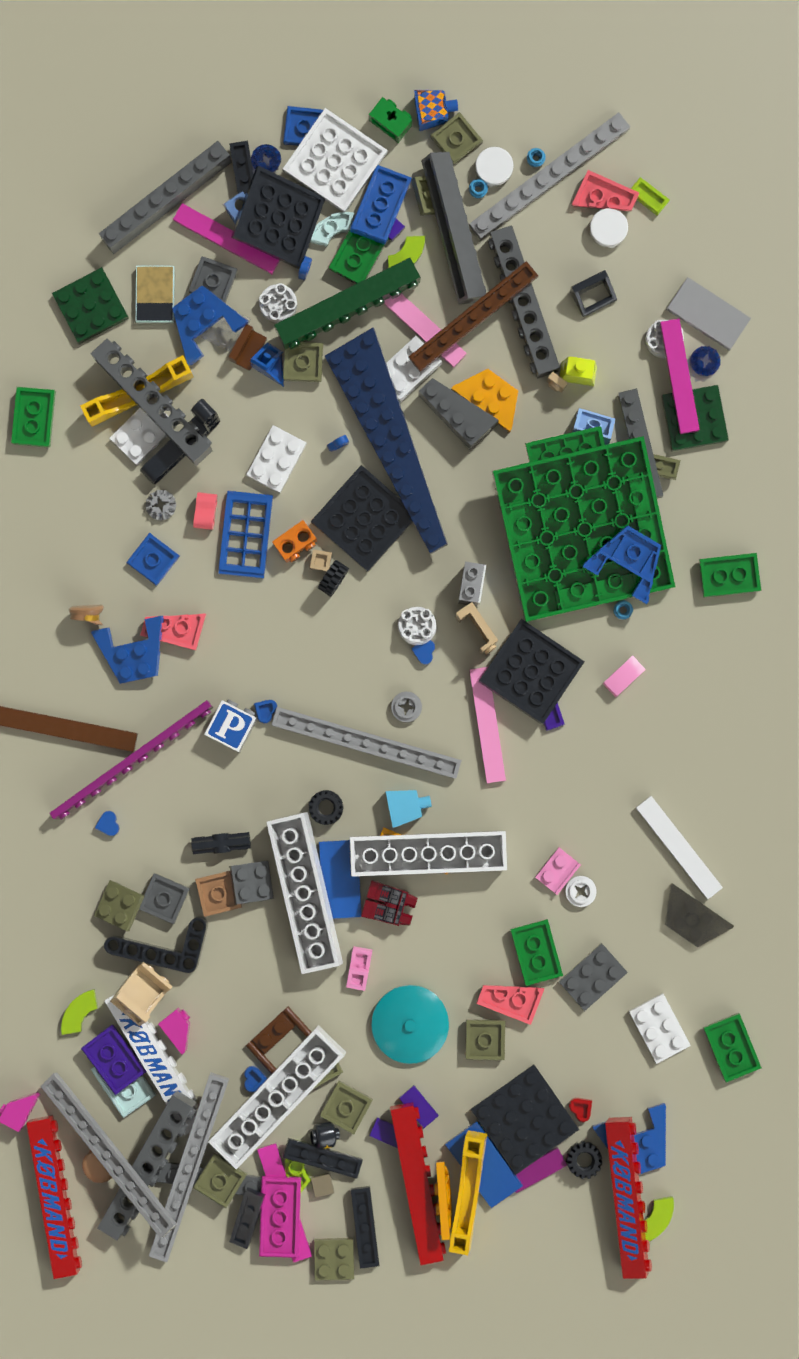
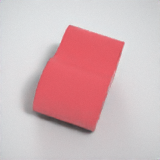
[193,492,218,530]

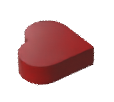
[569,1098,592,1122]

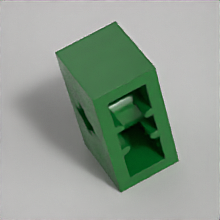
[369,97,412,143]

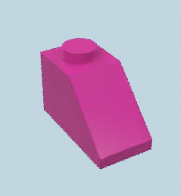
[158,1007,190,1054]
[0,1092,40,1132]

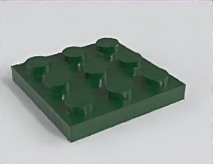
[52,267,129,344]
[661,385,729,451]

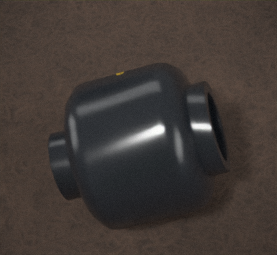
[310,1122,340,1149]

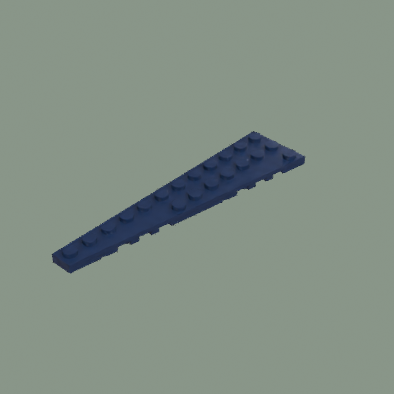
[325,327,448,554]

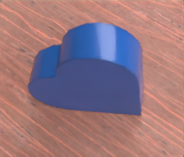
[298,256,312,281]
[327,435,349,452]
[411,640,435,665]
[254,700,278,723]
[95,811,120,836]
[244,1066,268,1092]

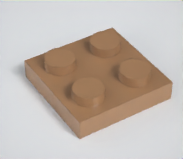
[195,871,242,917]

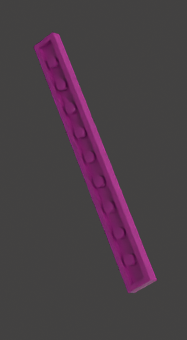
[49,700,213,820]

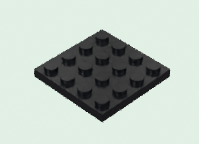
[231,166,325,269]
[311,465,413,572]
[479,619,585,725]
[471,1064,579,1175]

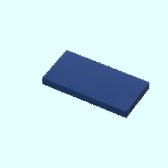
[350,165,412,245]
[319,840,362,919]
[445,1121,523,1208]

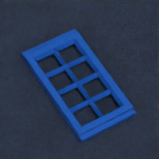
[219,491,273,578]

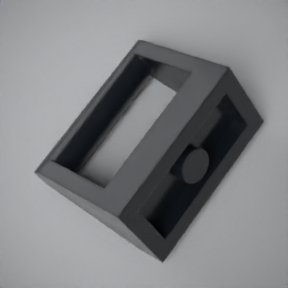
[570,270,617,317]

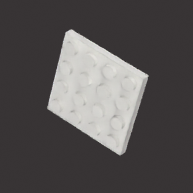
[283,108,387,212]

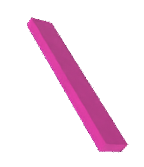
[173,203,280,275]
[660,319,700,434]
[257,1143,312,1263]

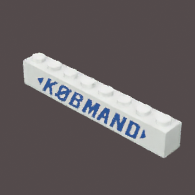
[105,994,199,1135]

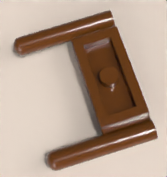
[245,1006,311,1074]

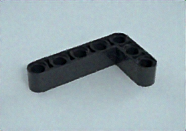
[140,399,220,485]
[104,916,208,973]

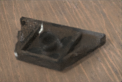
[665,883,734,947]

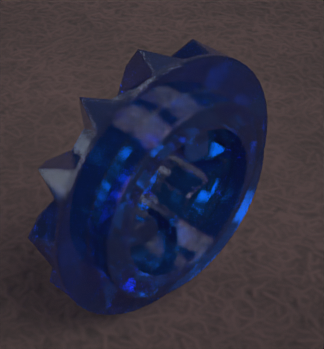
[251,144,281,172]
[690,346,721,376]

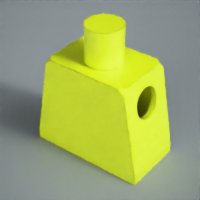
[559,356,597,386]

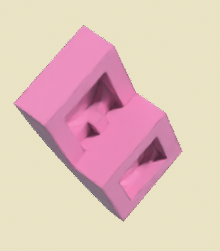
[603,656,646,697]
[346,946,372,991]

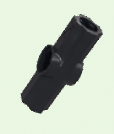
[191,832,251,855]

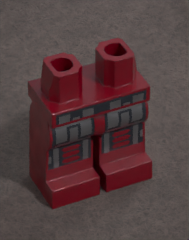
[361,880,418,926]

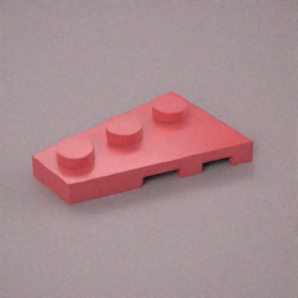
[572,170,639,212]
[140,613,206,651]
[476,985,545,1025]

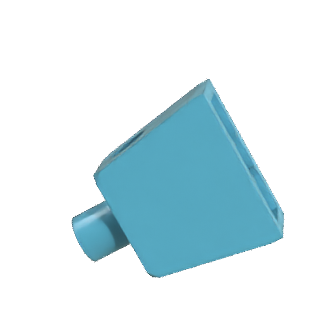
[386,790,432,828]

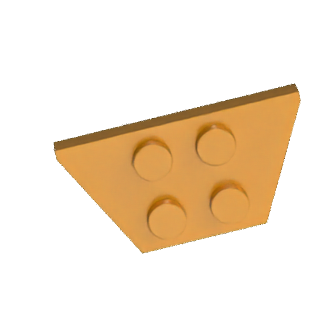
[451,369,518,433]
[435,1162,452,1240]

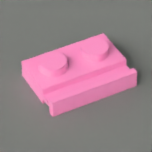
[535,847,581,895]

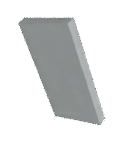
[666,277,751,351]

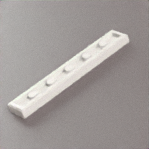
[636,796,723,899]

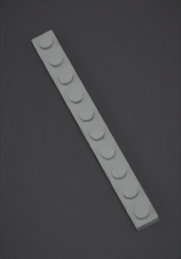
[469,112,630,240]
[272,707,462,779]
[149,1072,229,1262]
[41,1073,177,1239]

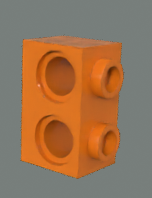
[272,520,317,563]

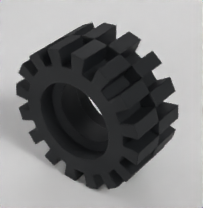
[318,560,349,597]
[309,790,344,825]
[566,1141,603,1179]

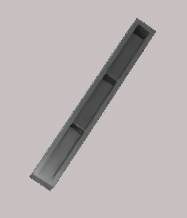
[99,141,232,254]
[421,152,486,305]

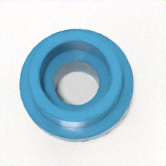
[527,148,546,167]
[469,179,488,198]
[614,600,633,620]

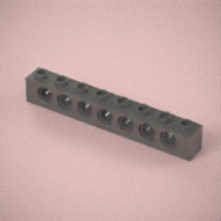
[488,225,560,379]
[90,338,213,466]
[97,1090,197,1240]

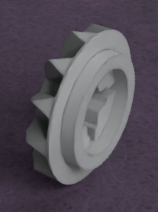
[146,490,176,520]
[391,692,422,722]

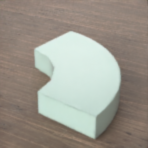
[310,212,354,246]

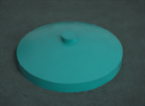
[372,985,449,1064]

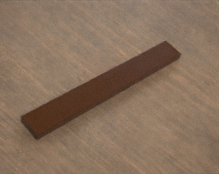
[408,261,539,373]
[0,706,138,752]

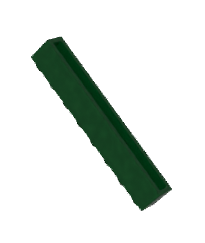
[274,258,421,350]

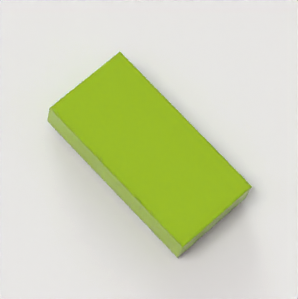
[631,177,670,216]

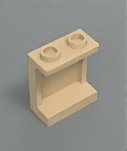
[455,602,498,655]
[110,962,172,1026]

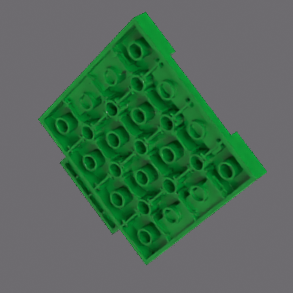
[492,426,676,622]

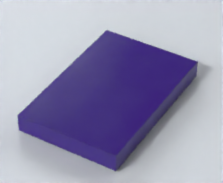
[81,1024,147,1095]

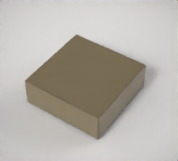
[311,1173,334,1198]

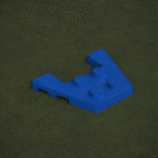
[172,286,249,366]
[582,525,661,604]
[91,616,164,684]
[592,1103,666,1174]

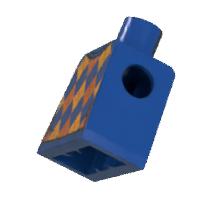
[414,90,458,132]

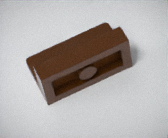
[228,324,267,371]

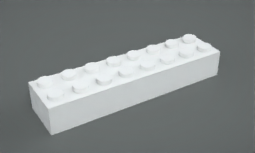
[267,812,343,974]
[350,831,507,876]
[208,1025,346,1169]

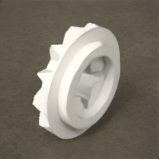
[566,876,596,907]

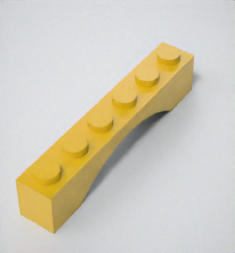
[80,355,194,427]
[449,1130,487,1256]

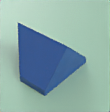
[250,342,284,387]

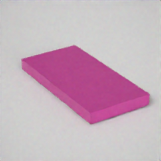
[259,1176,301,1258]

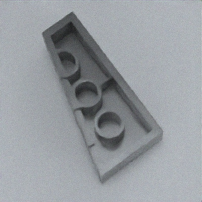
[418,378,499,450]

